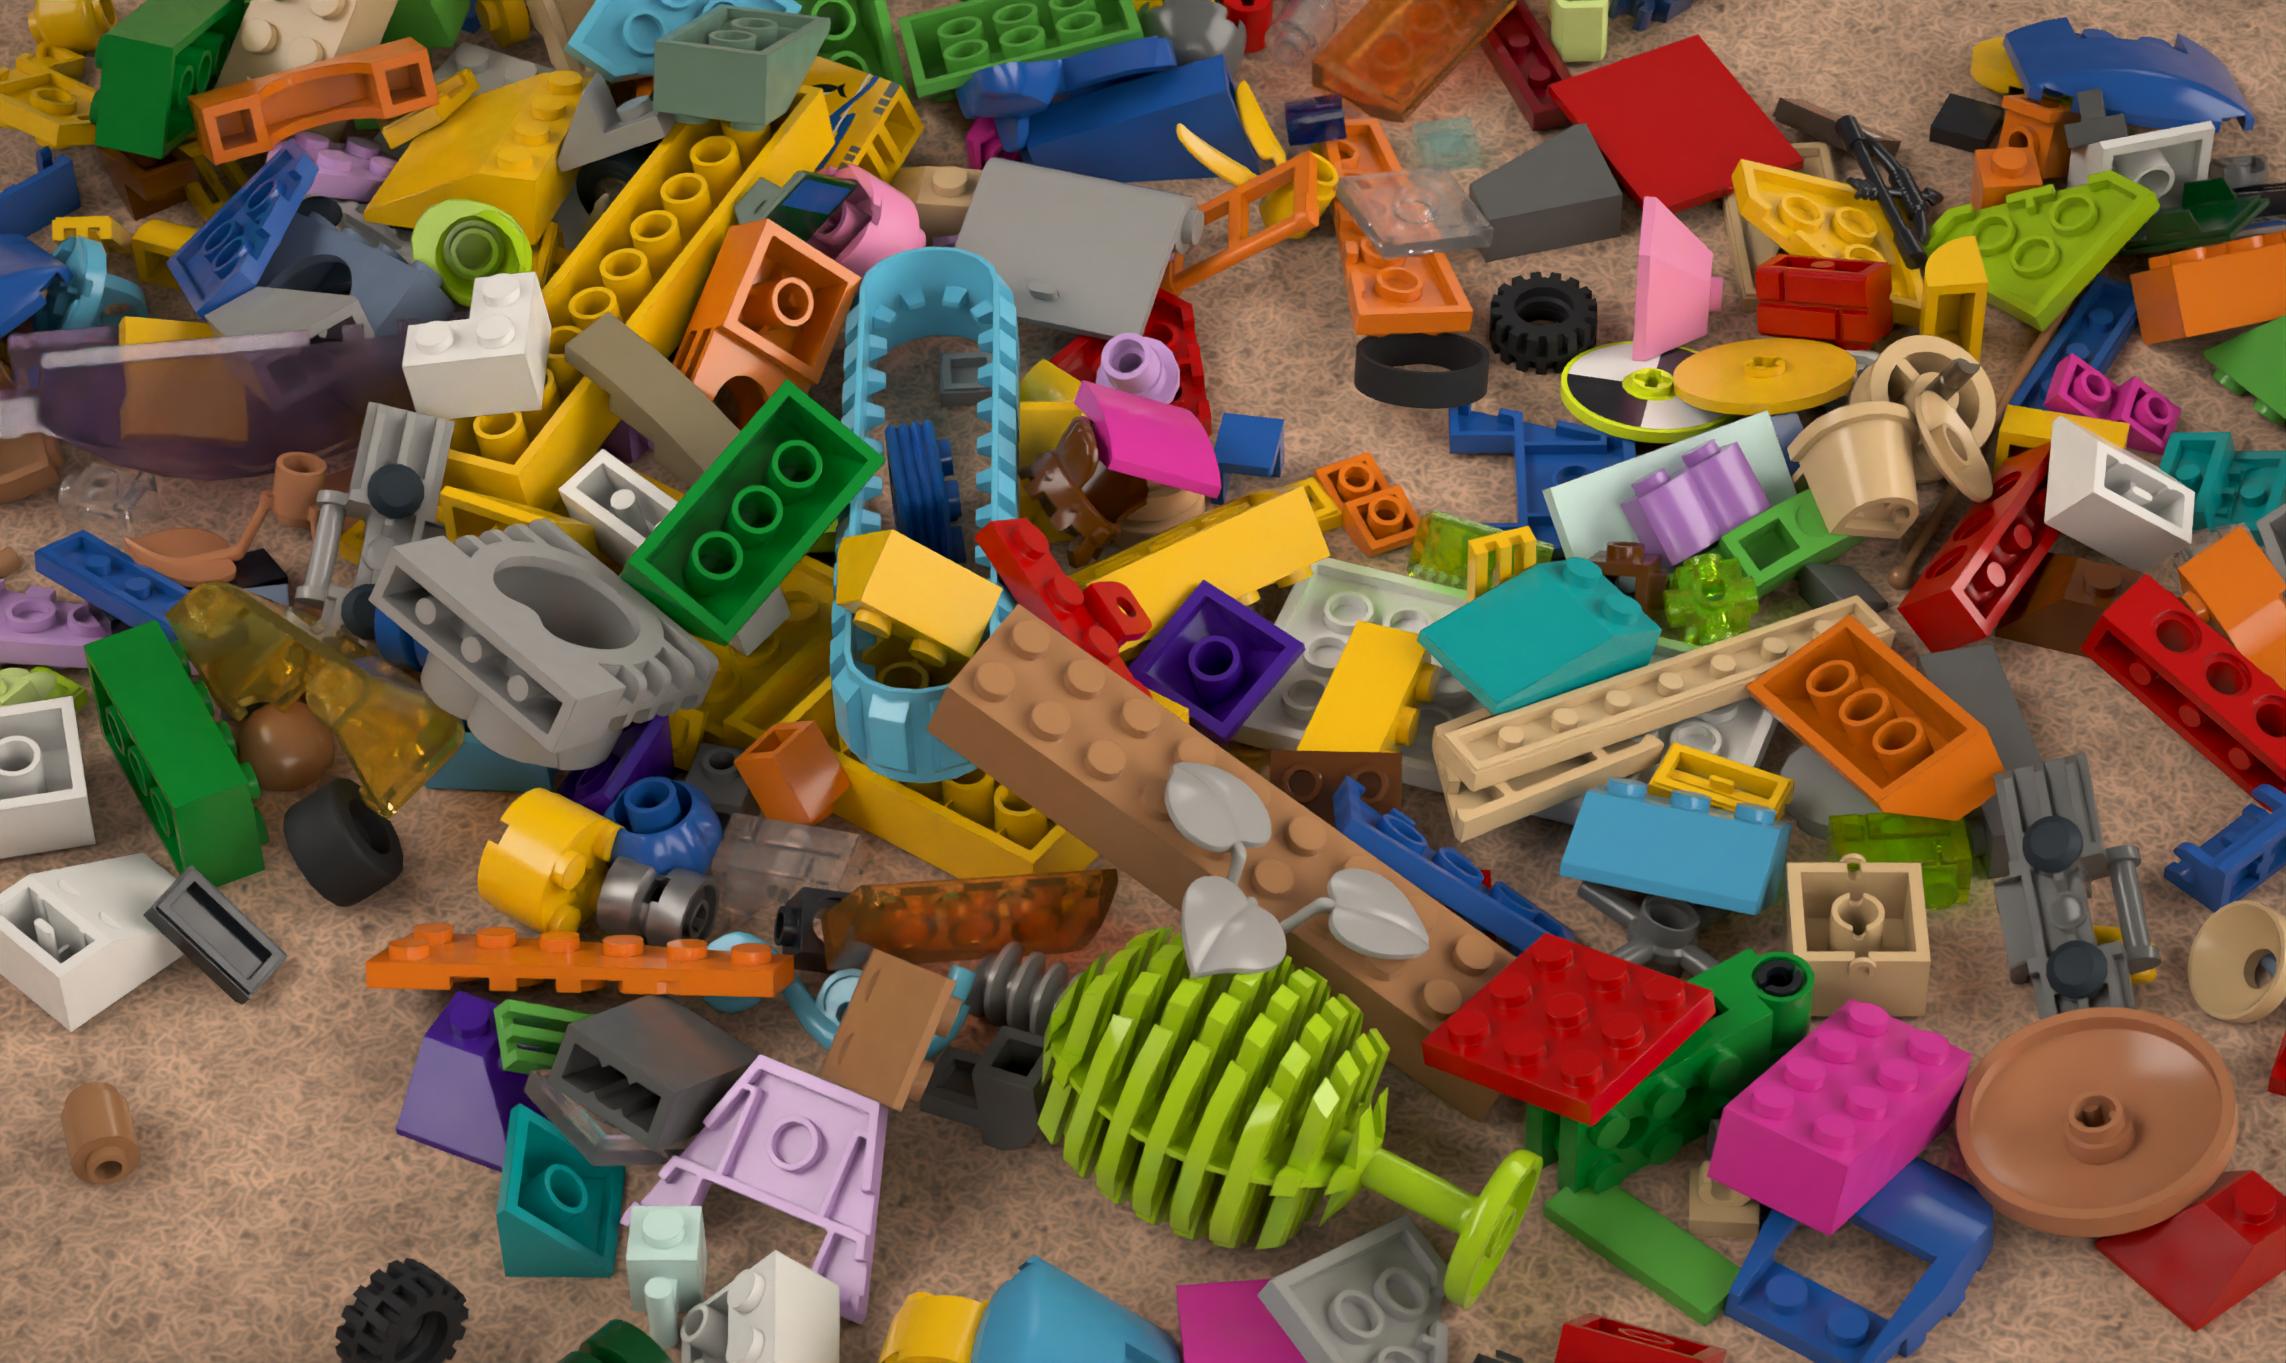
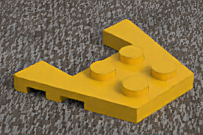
[0,42,197,149]

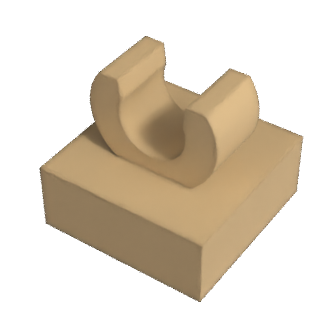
[1688,1161,1759,1238]

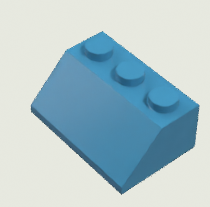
[1559,777,1792,915]

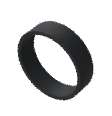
[1354,332,1490,409]

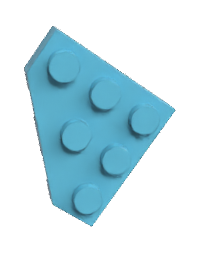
[563,0,803,83]

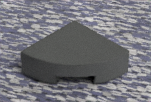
[2209,154,2268,189]

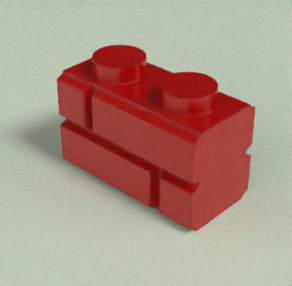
[1755,254,1893,351]

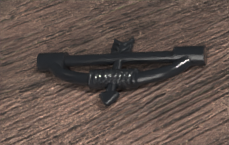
[1835,115,1944,269]

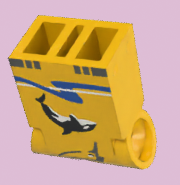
[802,56,925,185]

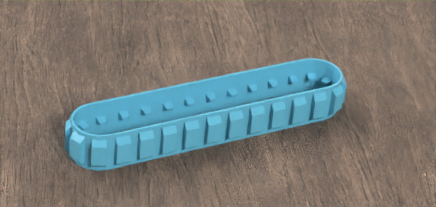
[830,246,1020,783]

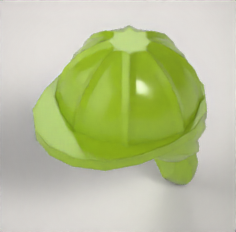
[411,199,542,307]

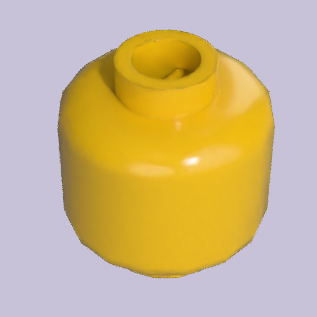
[28,0,117,54]

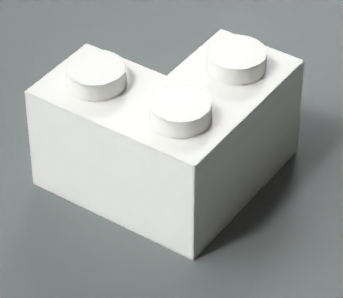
[402,271,552,419]

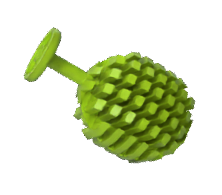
[1037,926,1543,1310]

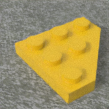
[1731,159,1923,328]

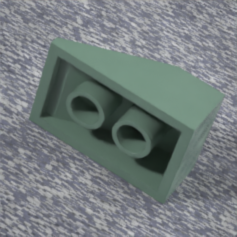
[653,4,831,132]

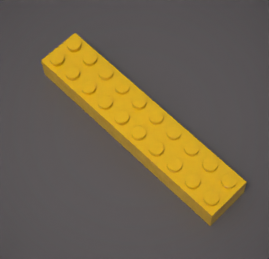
[437,84,835,512]

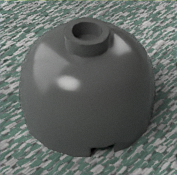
[1137,0,1247,79]

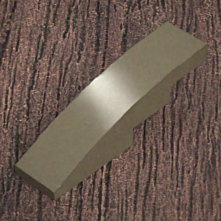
[565,311,740,488]

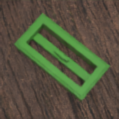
[494,999,594,1078]

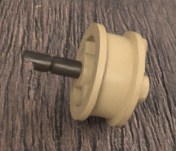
[1846,335,1996,484]

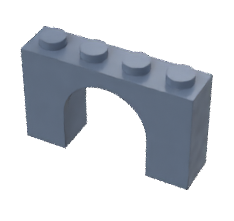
[197,211,457,418]

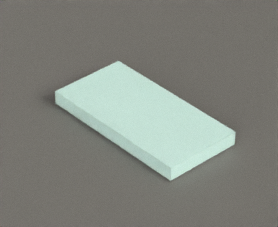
[1542,410,1797,593]

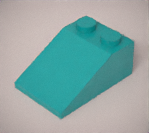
[1417,557,1662,715]

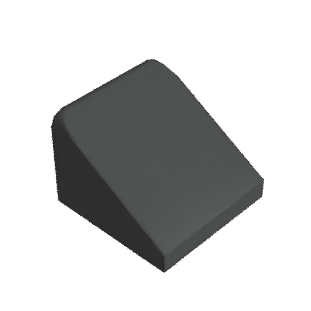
[1799,563,1888,613]

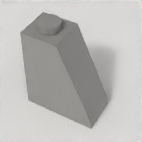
[204,286,382,410]

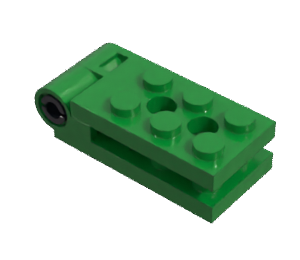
[1525,948,1814,1195]

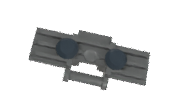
[1993,752,2161,1020]

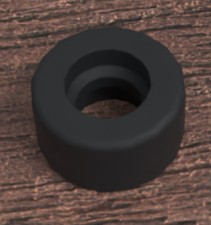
[283,778,403,907]

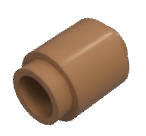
[61,1082,141,1185]

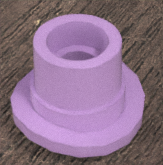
[1096,333,1180,404]

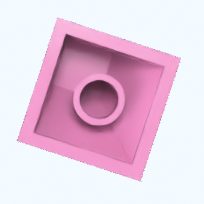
[1632,196,1723,361]

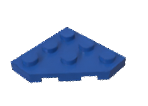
[166,138,320,325]

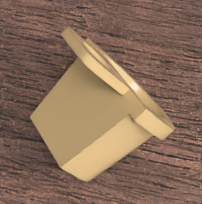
[1787,401,1920,539]

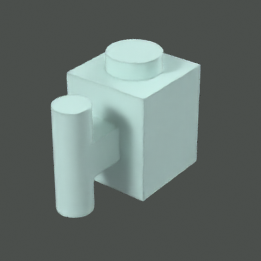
[626,1206,708,1350]

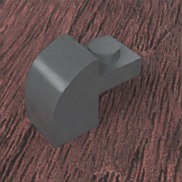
[919,1025,1054,1151]

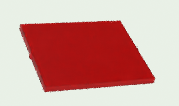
[1548,35,1804,214]

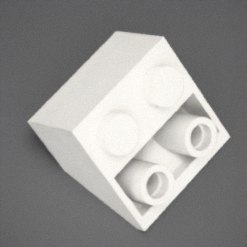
[2044,416,2195,573]
[680,1250,840,1363]

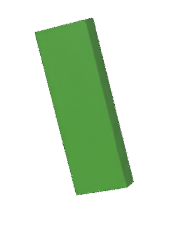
[1543,1185,1741,1327]

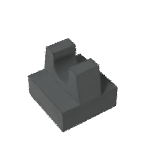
[2064,88,2128,149]

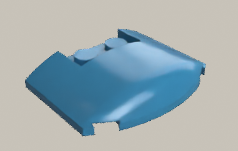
[971,1255,1180,1363]

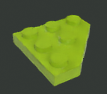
[1921,170,2161,332]

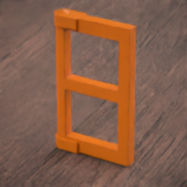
[1159,150,1319,297]

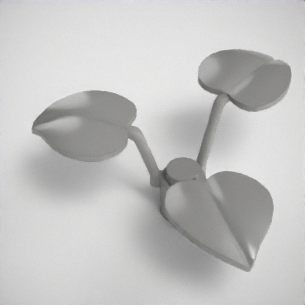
[1165,762,1430,979]

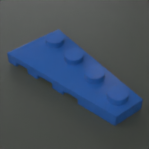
[1333,775,1576,957]

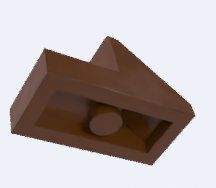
[96,146,200,221]

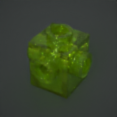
[1663,554,1759,647]

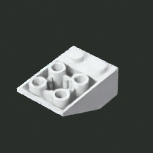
[0,852,184,1032]

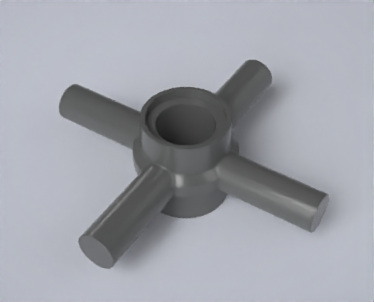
[1577,880,1732,979]

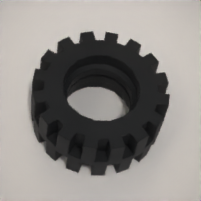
[1489,272,1598,375]
[335,1258,469,1363]

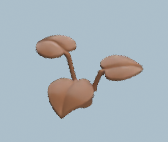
[123,452,360,639]

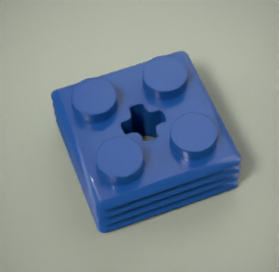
[884,419,966,564]

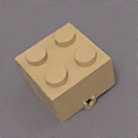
[1782,853,1931,1017]

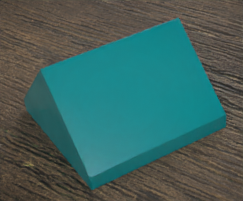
[496,1103,626,1278]

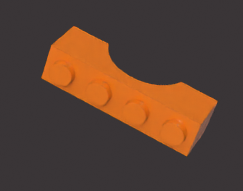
[187,37,440,165]

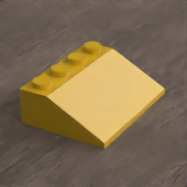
[363,70,592,245]

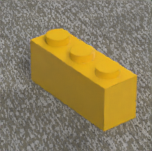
[1296,620,1440,753]

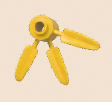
[1176,80,1339,239]

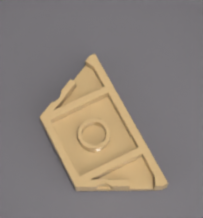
[1431,707,1664,842]

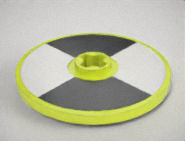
[1560,341,1739,443]

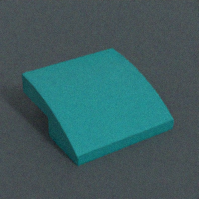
[2159,432,2286,549]

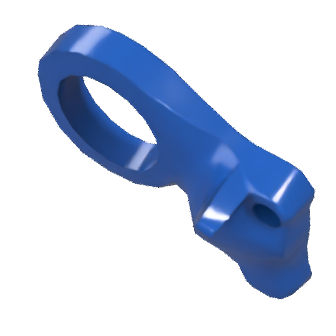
[955,36,1177,152]

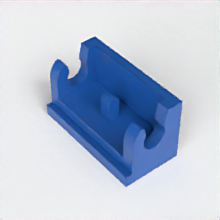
[0,146,81,237]
[2163,784,2286,913]

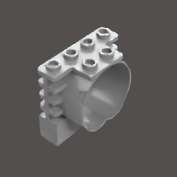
[368,518,719,770]

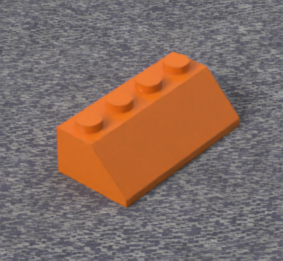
[1746,614,2005,821]

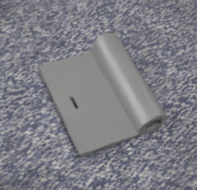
[954,157,1204,341]

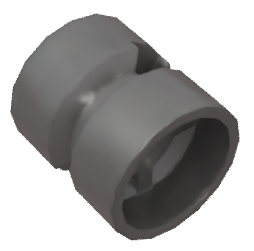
[596,856,720,947]

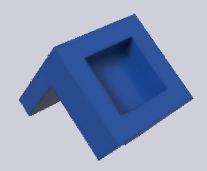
[1211,413,1284,505]

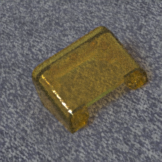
[165,581,465,820]

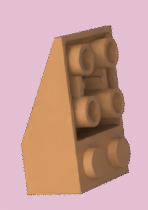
[819,948,963,1111]

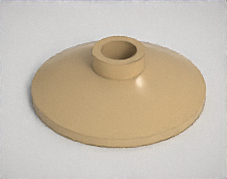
[1915,390,1993,503]

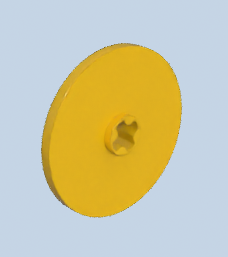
[1673,338,1857,415]

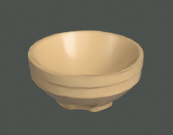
[2188,900,2286,1023]

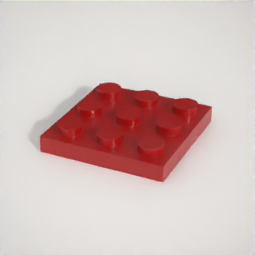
[1421,933,1716,1127]

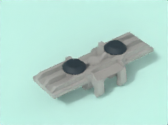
[295,401,455,711]

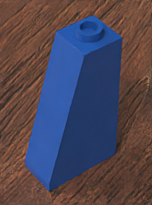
[1020,54,1260,183]

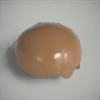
[237,700,335,792]

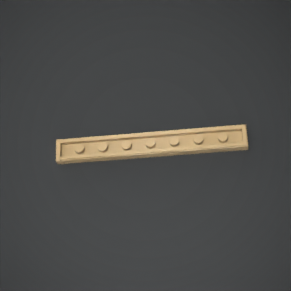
[1436,595,1895,792]

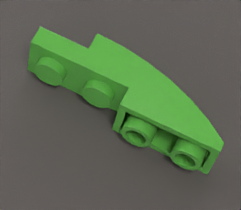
[1670,488,1870,635]

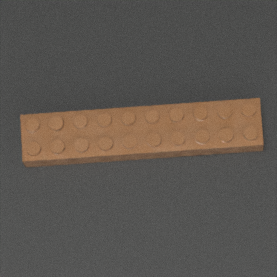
[926,604,1516,1122]

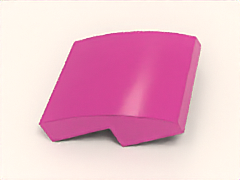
[1074,380,1222,499]
[1176,1278,1308,1363]

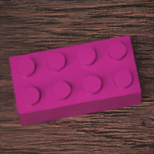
[1707,998,1972,1236]

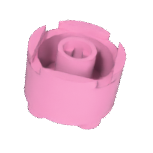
[806,164,926,292]

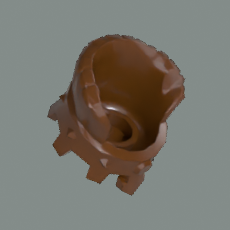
[1017,416,1150,569]

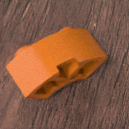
[2177,525,2286,691]

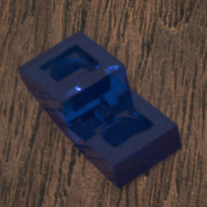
[1284,93,1347,147]

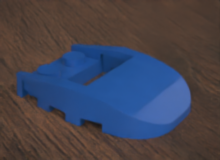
[1724,1157,1995,1363]

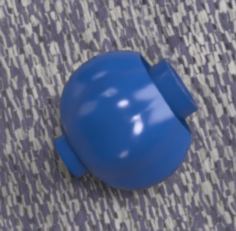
[603,777,723,875]

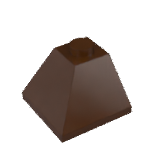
[1995,552,2145,658]

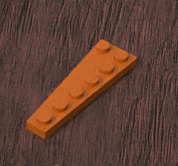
[1319,118,1474,337]
[366,923,794,997]

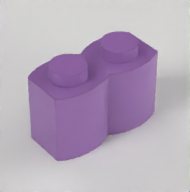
[1620,439,1772,569]

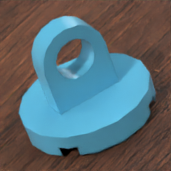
[32,235,148,354]

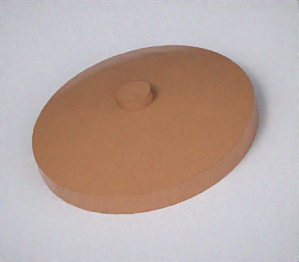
[1956,1007,2239,1237]

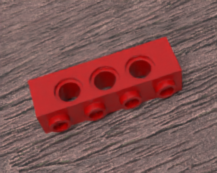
[1897,441,2061,653]
[2080,573,2286,813]

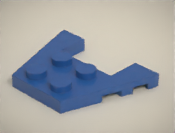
[1448,404,1636,580]

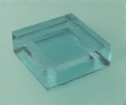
[1412,116,1482,175]

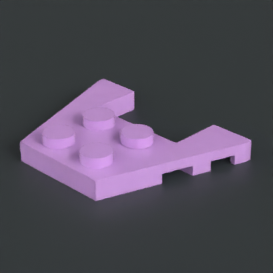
[620,1054,889,1325]

